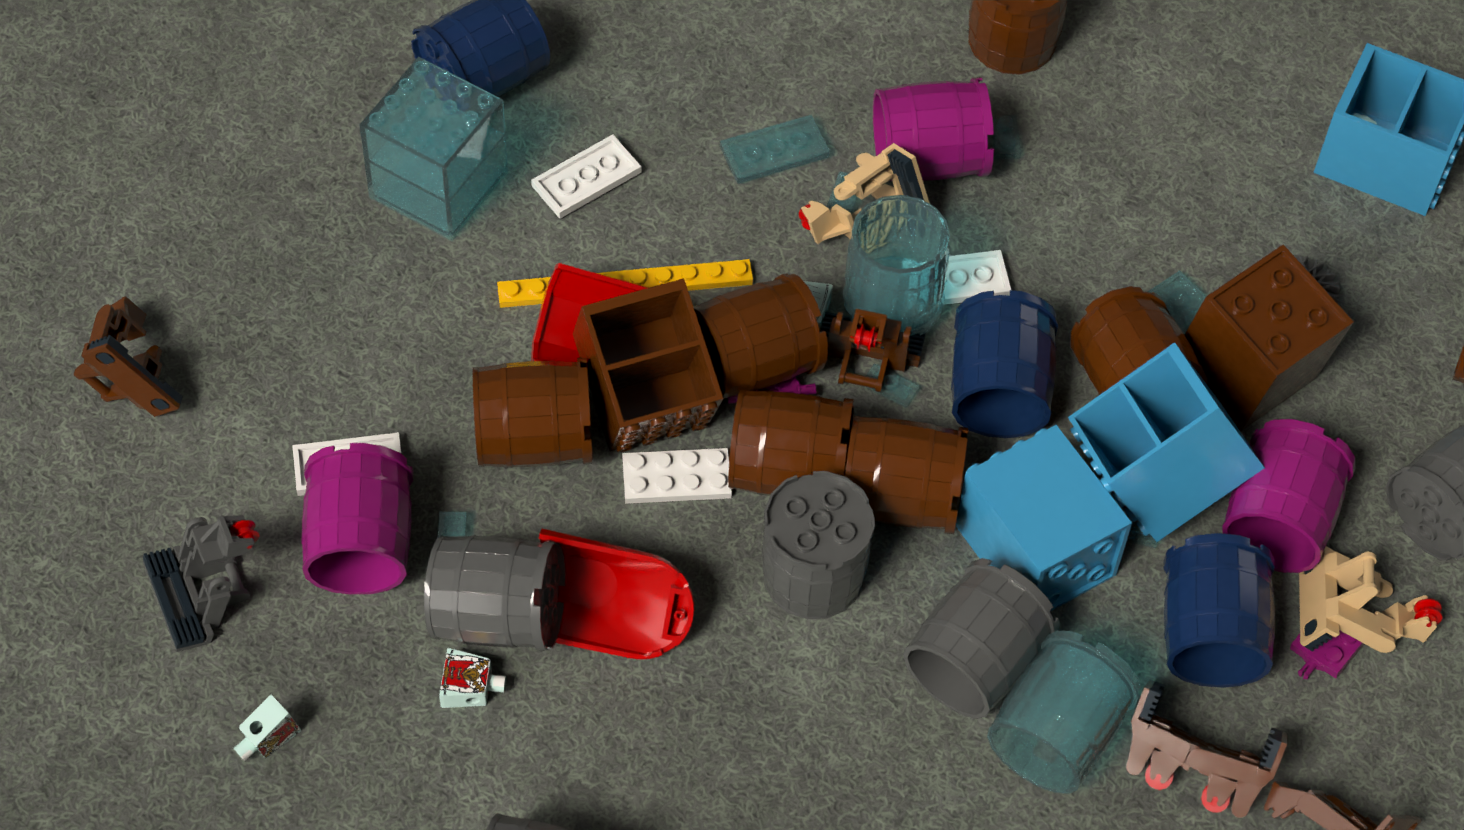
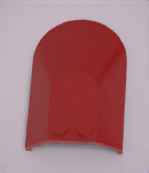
[531,263,647,362]
[539,529,694,659]

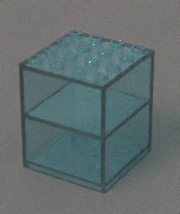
[359,56,508,241]

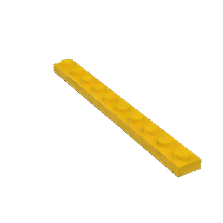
[497,259,753,308]

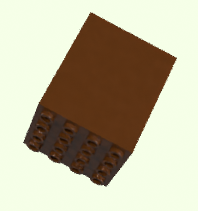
[1185,244,1354,431]
[573,278,723,453]

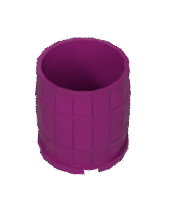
[873,77,994,182]
[1222,419,1355,573]
[301,443,414,594]

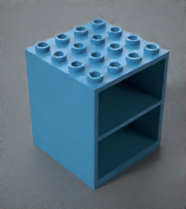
[1314,43,1464,216]
[1068,343,1265,542]
[955,425,1132,611]

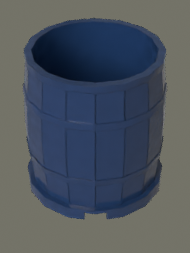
[411,0,550,117]
[951,290,1058,438]
[1164,533,1275,688]

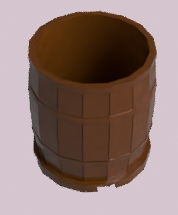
[968,0,1067,74]
[693,274,828,399]
[1071,286,1208,395]
[472,357,593,468]
[728,390,854,496]
[845,416,968,535]

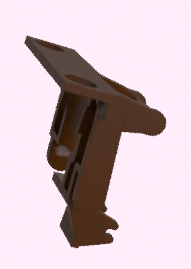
[1264,781,1422,830]

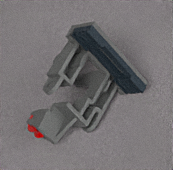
[143,515,260,652]

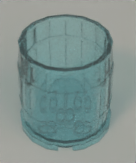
[842,195,950,335]
[987,631,1141,794]

